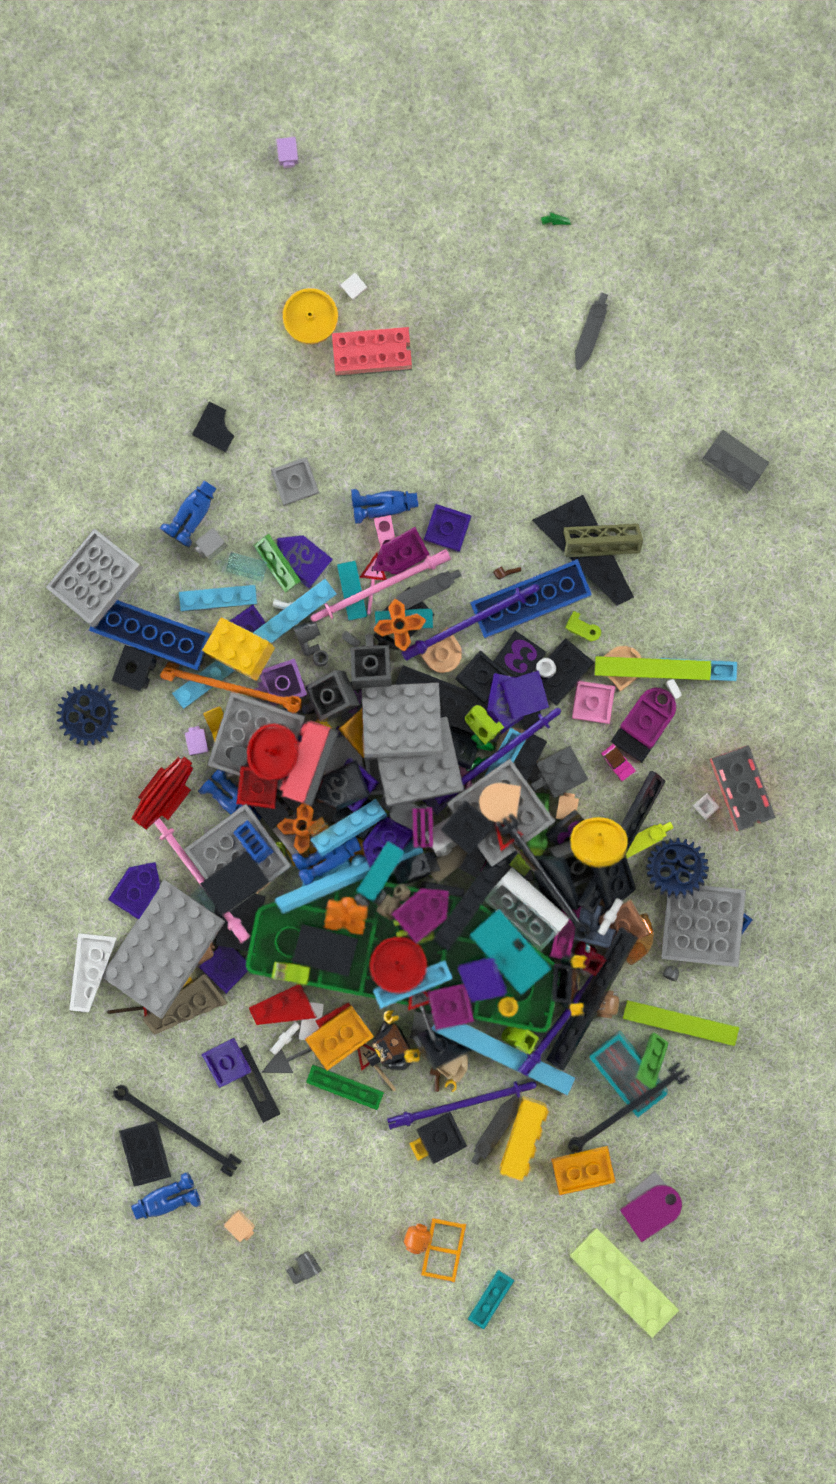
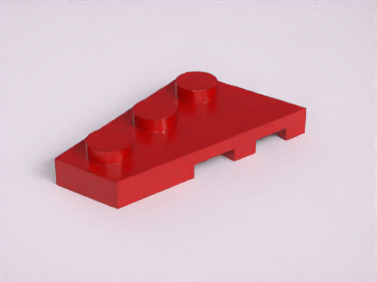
[249,984,317,1025]

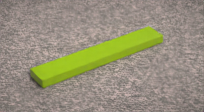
[595,656,711,680]
[622,1000,740,1046]

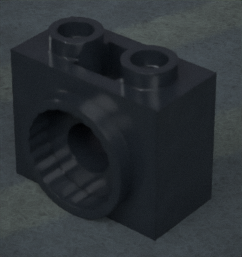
[112,645,157,692]

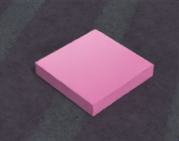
[572,681,615,724]

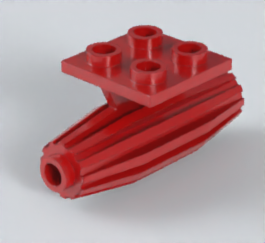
[131,756,194,830]

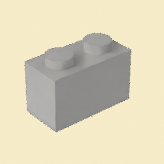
[195,528,228,560]

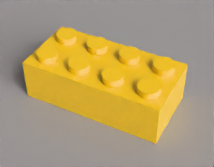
[499,1096,549,1181]

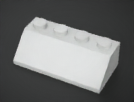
[484,868,569,951]

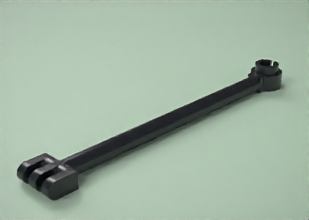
[496,813,590,939]
[568,1061,691,1154]
[113,1084,242,1177]

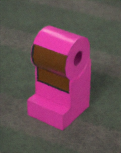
[601,744,636,782]

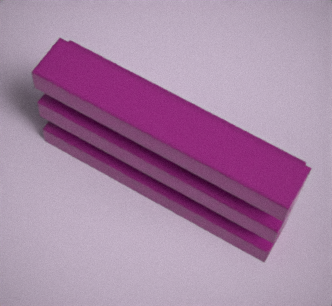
[413,808,433,848]

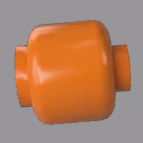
[404,1224,431,1254]

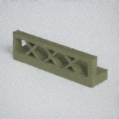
[563,523,643,557]

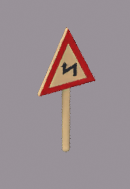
[357,1044,396,1091]

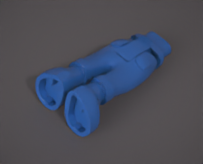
[160,481,216,548]
[351,489,419,524]
[198,769,262,820]
[292,836,361,886]
[131,1172,201,1220]

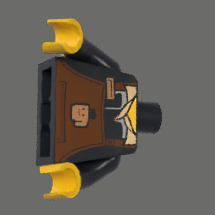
[552,955,586,1016]
[367,1010,419,1071]

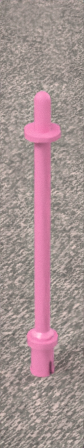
[310,549,451,622]
[154,818,251,944]

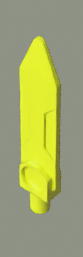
[626,822,674,858]

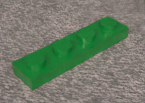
[306,1064,384,1110]

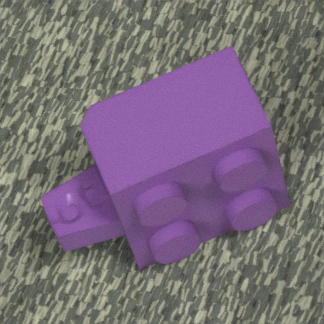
[252,658,308,707]

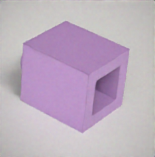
[276,137,299,168]
[185,726,210,756]

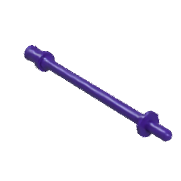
[401,584,539,661]
[435,708,561,805]
[518,974,593,1077]
[387,1081,537,1130]

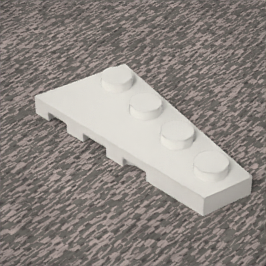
[70,933,117,1012]

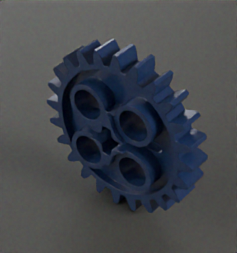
[56,683,119,746]
[646,837,709,899]

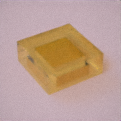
[307,817,329,837]

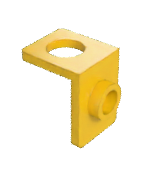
[203,706,224,742]

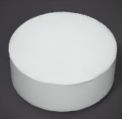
[536,658,556,678]

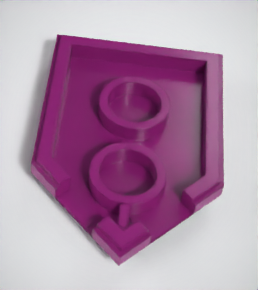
[373,527,430,575]
[392,889,449,944]

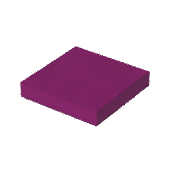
[427,984,474,1030]

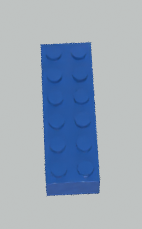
[470,559,592,639]
[89,600,211,671]

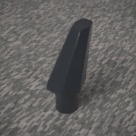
[373,632,400,650]

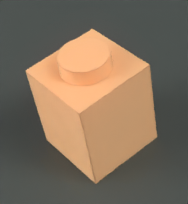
[555,793,579,819]
[224,1210,255,1242]

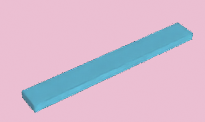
[275,839,423,913]
[432,1024,575,1095]

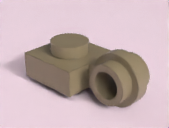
[376,885,410,921]

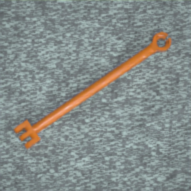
[160,662,301,713]

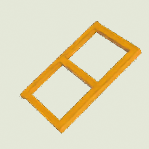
[421,1218,466,1282]

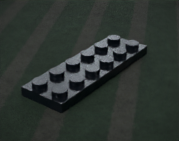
[395,665,500,743]

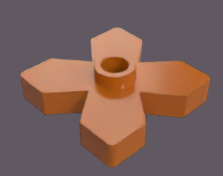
[374,599,426,651]
[277,802,329,855]
[325,897,367,935]

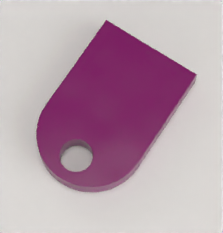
[619,688,676,749]
[620,1185,682,1243]

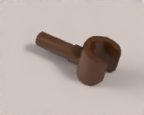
[493,566,521,579]
[430,1067,441,1092]

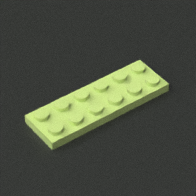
[570,1228,679,1338]

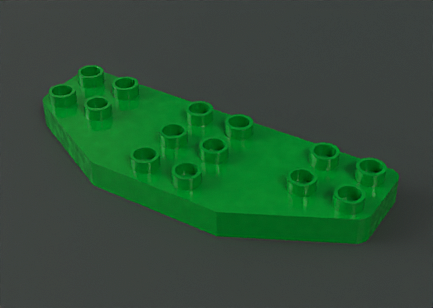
[246,879,560,1032]

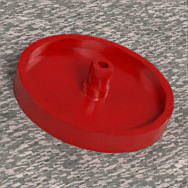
[247,724,299,781]
[370,937,427,994]

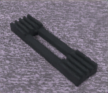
[240,1045,280,1123]

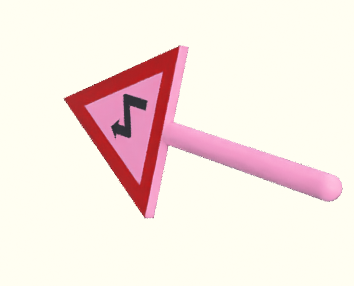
[359,552,387,615]

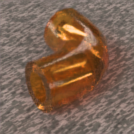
[626,913,654,965]

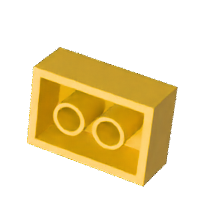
[202,617,275,681]

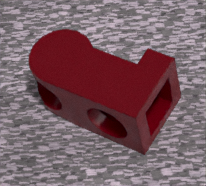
[574,941,606,976]

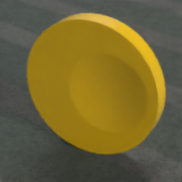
[283,288,338,344]
[571,817,627,867]

